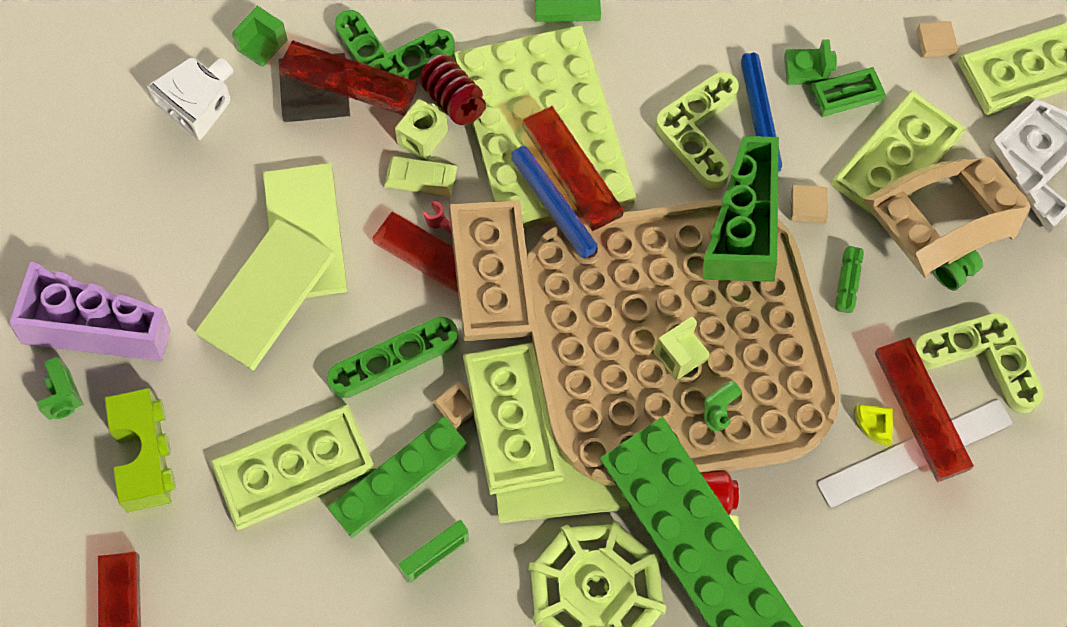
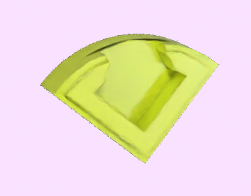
[854,404,893,446]

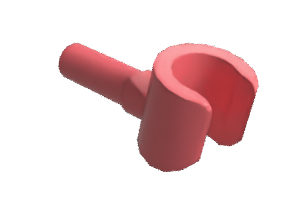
[423,201,452,234]

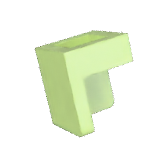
[654,316,710,381]

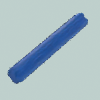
[741,52,782,172]
[511,146,597,258]

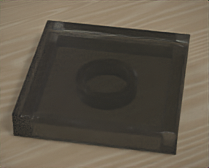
[278,53,351,122]

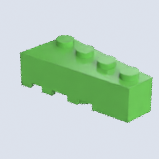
[703,136,779,282]

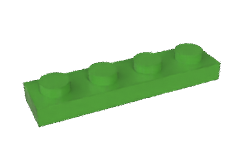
[327,416,468,539]

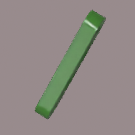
[327,317,458,398]

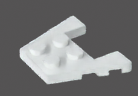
[990,99,1067,232]

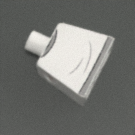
[147,58,234,141]

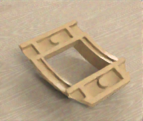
[864,158,1031,278]

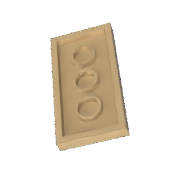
[449,200,536,341]

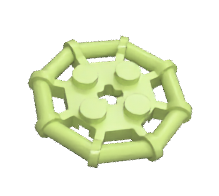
[528,521,667,627]

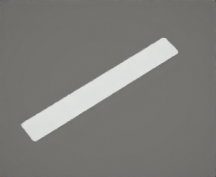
[818,400,1013,507]

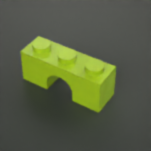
[105,388,176,513]

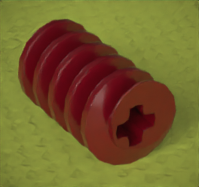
[420,54,486,125]

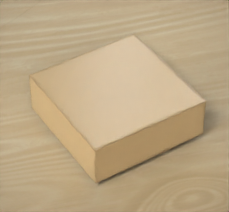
[916,21,958,58]
[791,185,828,223]
[432,380,475,431]

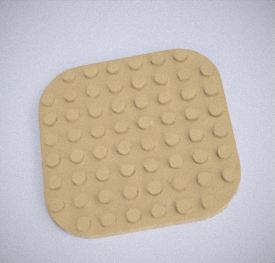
[523,199,839,487]

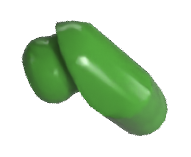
[704,380,742,431]

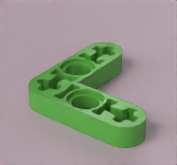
[335,10,455,93]

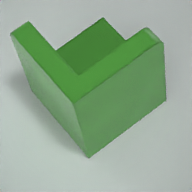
[232,5,288,66]

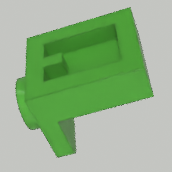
[784,39,837,85]
[37,356,84,420]

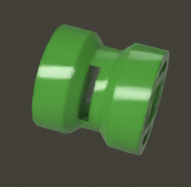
[933,250,983,291]

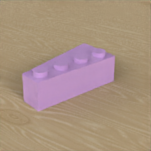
[9,261,171,361]

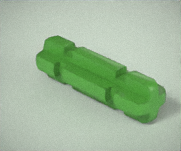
[835,246,864,313]

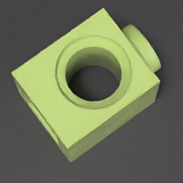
[395,98,448,161]

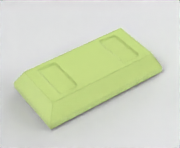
[384,156,457,197]

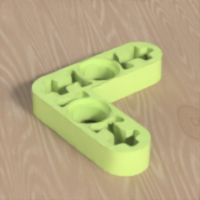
[655,72,739,190]
[912,313,1044,414]

